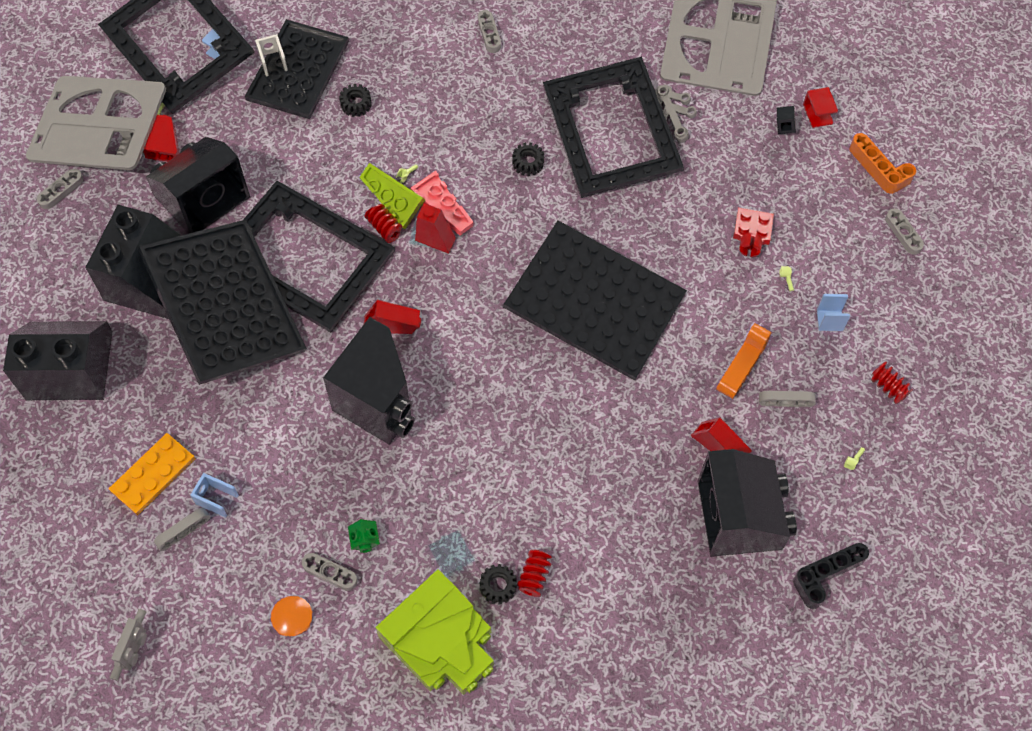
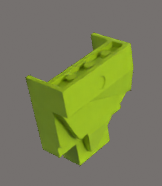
[375,569,494,695]

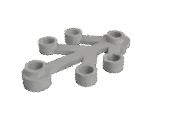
[655,85,697,143]

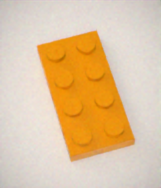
[108,433,196,516]

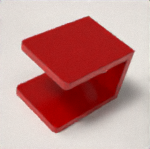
[803,87,838,128]

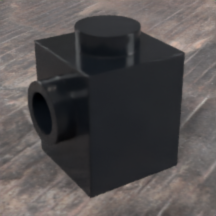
[777,106,796,134]

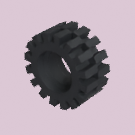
[339,84,372,117]
[512,142,544,176]
[480,564,517,605]

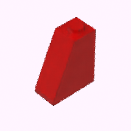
[143,115,179,162]
[415,203,456,254]
[364,300,422,334]
[690,417,752,453]

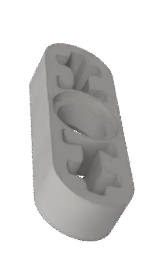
[478,10,501,53]
[37,169,83,209]
[885,208,924,255]
[759,391,816,407]
[154,508,210,551]
[302,553,357,591]

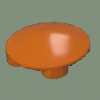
[271,596,312,636]

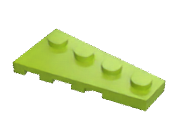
[359,163,425,229]

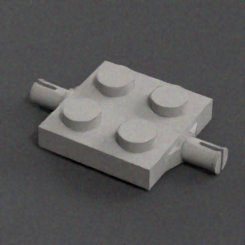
[109,609,147,681]

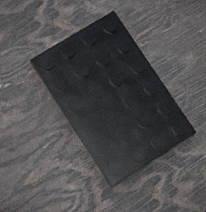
[245,19,349,119]

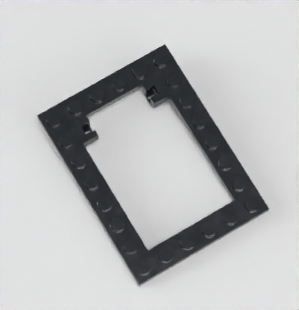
[98,0,255,114]
[543,56,684,198]
[243,181,395,333]

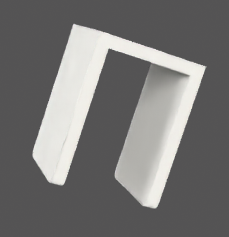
[255,34,288,76]

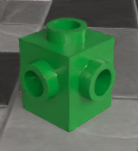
[348,519,380,553]

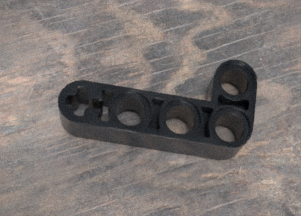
[793,543,869,609]

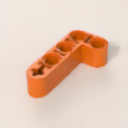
[849,133,916,194]
[716,323,772,399]

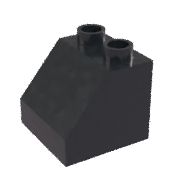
[146,137,250,234]
[85,205,182,319]
[323,317,415,445]
[3,321,113,401]
[697,449,797,557]

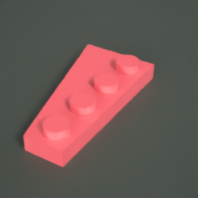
[410,171,473,236]

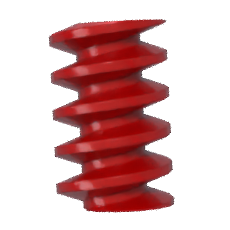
[364,204,402,243]
[871,361,914,404]
[517,550,552,597]

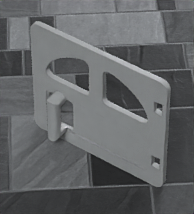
[660,0,777,96]
[26,76,166,170]

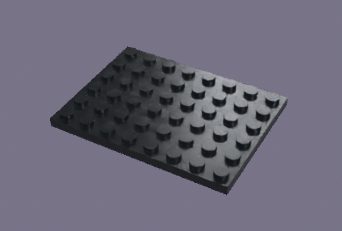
[138,219,307,385]
[503,220,687,380]

